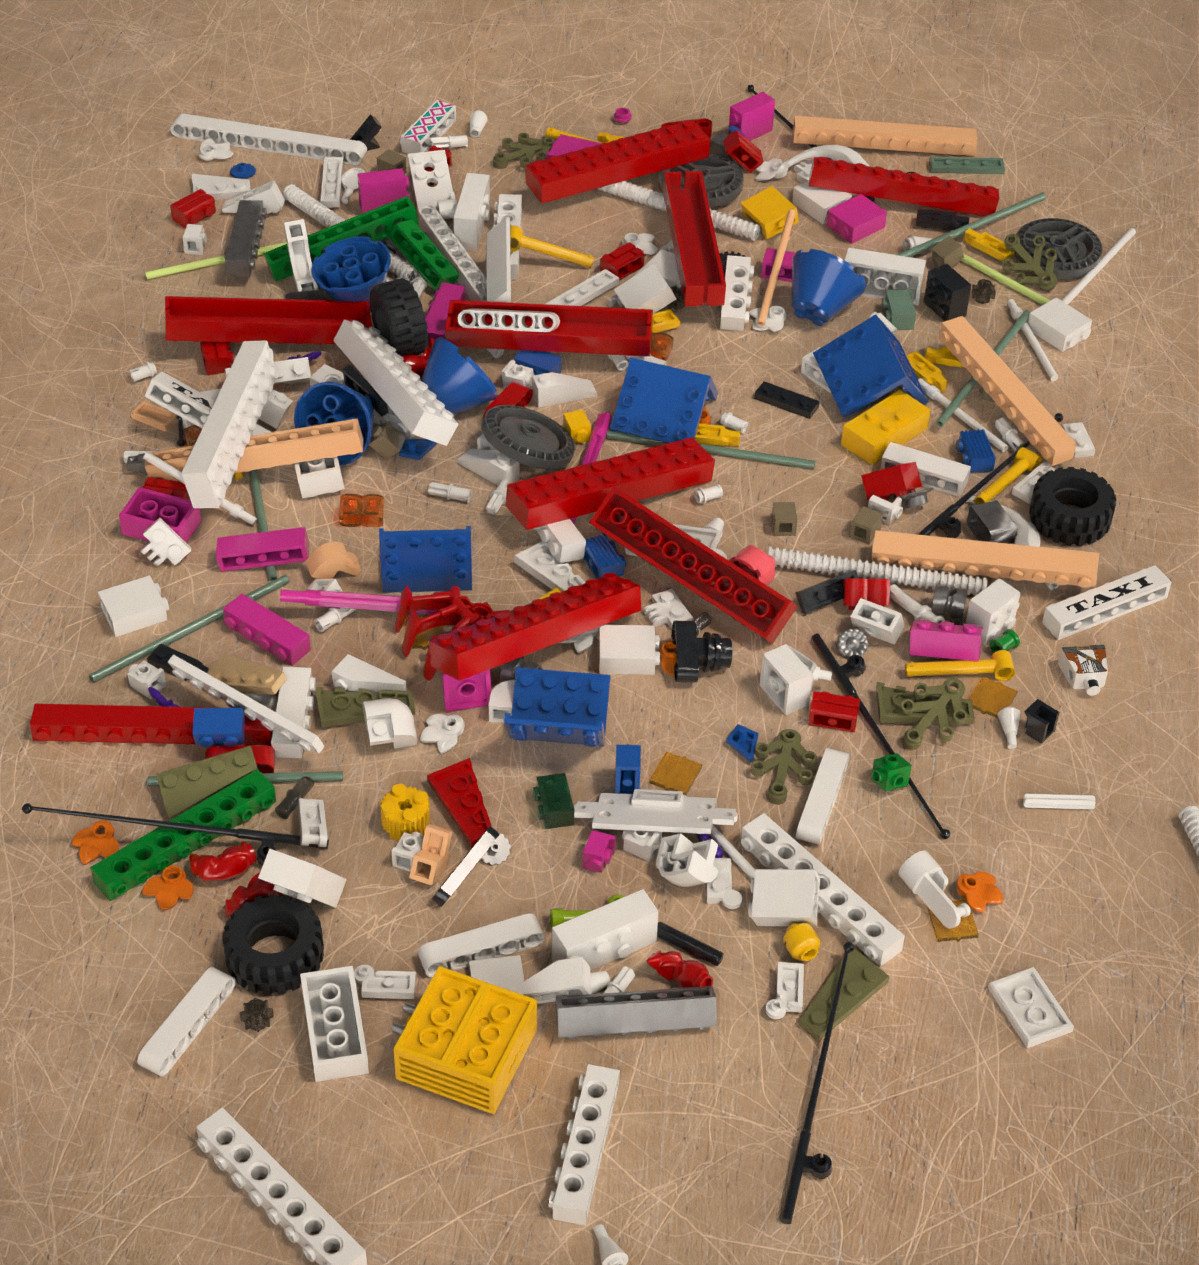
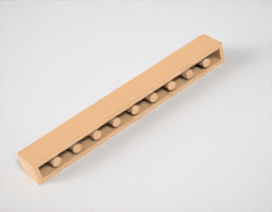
[793,116,978,156]
[939,316,1076,466]
[145,418,363,481]
[872,530,1100,588]

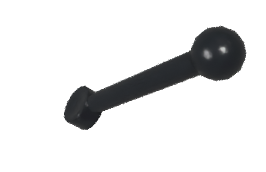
[177,415,185,447]

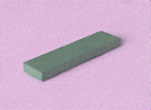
[929,157,1005,174]

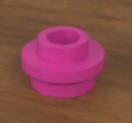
[614,107,632,124]

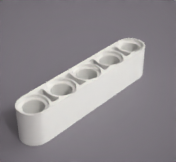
[458,308,560,332]
[796,748,850,845]
[417,913,545,977]
[137,967,236,1077]

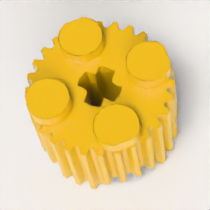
[380,783,430,841]

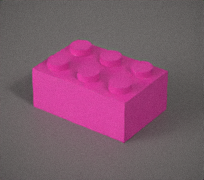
[119,487,201,543]

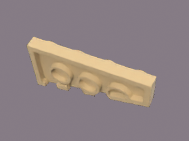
[202,653,287,695]

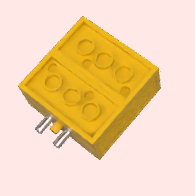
[392,966,537,1115]

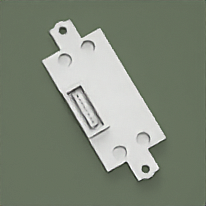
[573,789,738,834]

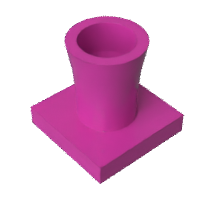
[442,669,491,712]

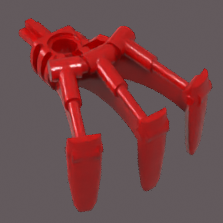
[395,586,510,681]

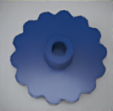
[230,163,256,179]

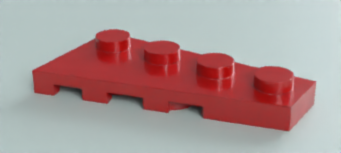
[427,758,492,847]

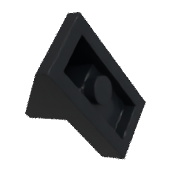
[350,114,382,151]

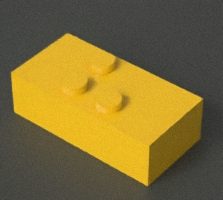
[841,390,931,465]

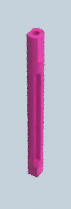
[570,412,612,524]
[280,589,438,615]

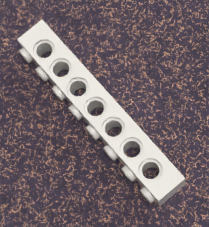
[741,813,905,967]
[196,1107,367,1265]

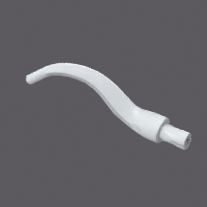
[784,145,871,168]
[966,496,1060,590]

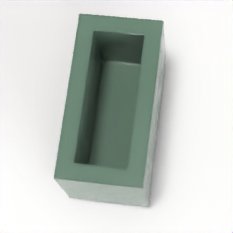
[882,289,916,330]

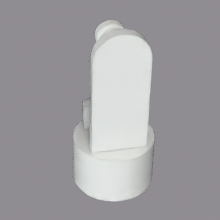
[898,851,970,928]

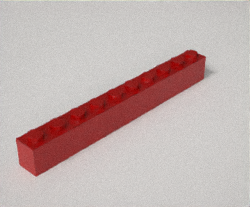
[809,157,1000,217]
[30,703,273,746]

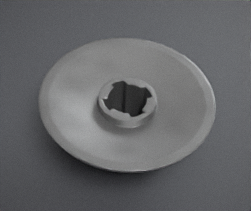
[900,487,934,508]

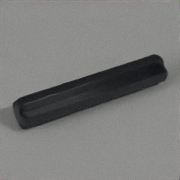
[657,922,724,966]

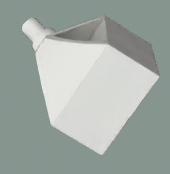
[760,644,832,716]

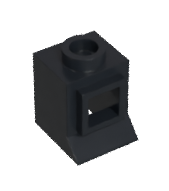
[1024,699,1060,744]

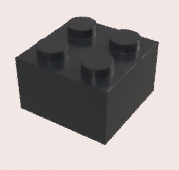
[924,264,971,321]

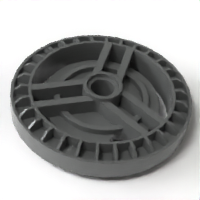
[658,154,744,207]
[1014,218,1103,279]
[481,405,576,470]

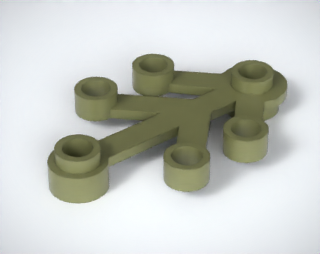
[493,133,556,169]
[1002,234,1058,291]
[900,678,967,750]
[751,729,817,805]

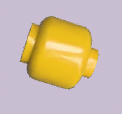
[783,923,821,962]

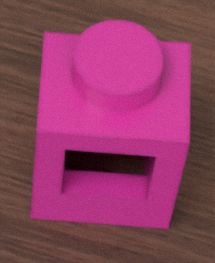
[583,830,616,873]

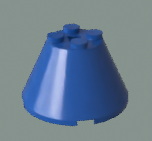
[311,237,391,305]
[792,249,866,326]
[421,337,498,415]
[294,382,374,466]

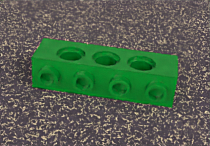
[389,219,460,292]

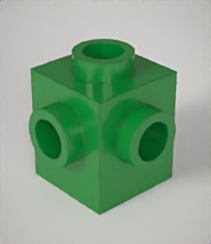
[871,753,912,792]

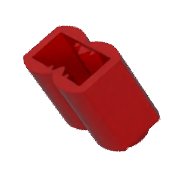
[843,579,890,610]

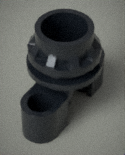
[672,620,733,683]

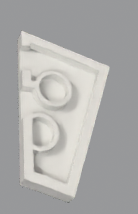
[192,174,251,200]

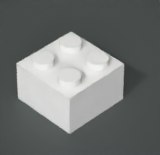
[294,456,345,499]
[966,578,1021,646]

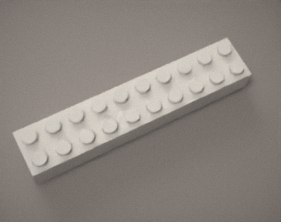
[333,319,459,446]
[181,340,279,508]

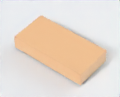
[131,401,178,432]

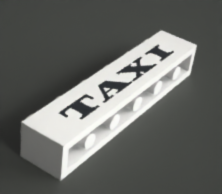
[145,371,272,436]
[1042,565,1171,640]

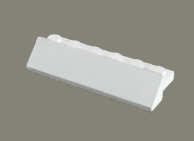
[486,217,511,303]

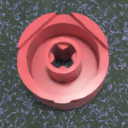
[729,545,776,586]

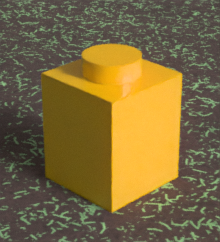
[563,409,591,444]

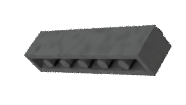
[225,200,267,277]
[555,986,717,1039]

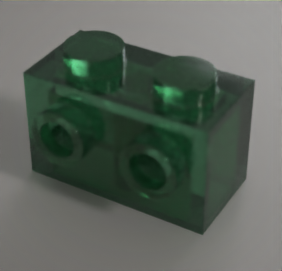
[532,773,574,829]

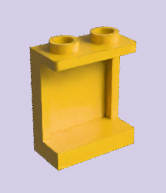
[741,186,799,240]

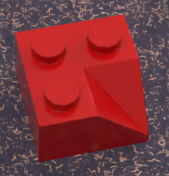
[861,462,922,500]

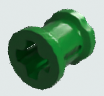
[989,629,1020,653]

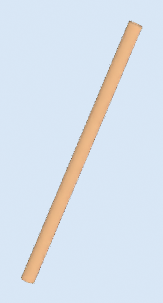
[757,209,796,326]

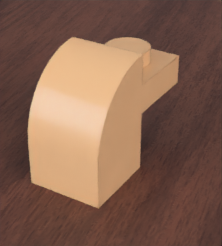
[305,542,361,579]
[409,824,453,885]

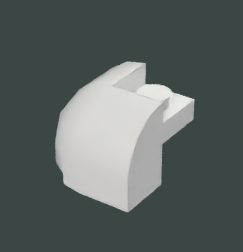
[363,698,418,749]
[656,833,719,887]

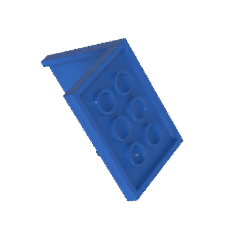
[813,315,929,418]
[610,358,718,443]
[379,526,472,593]
[504,667,611,747]

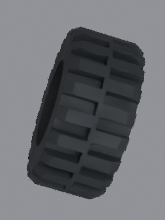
[369,278,428,356]
[1029,467,1116,546]
[222,894,324,995]

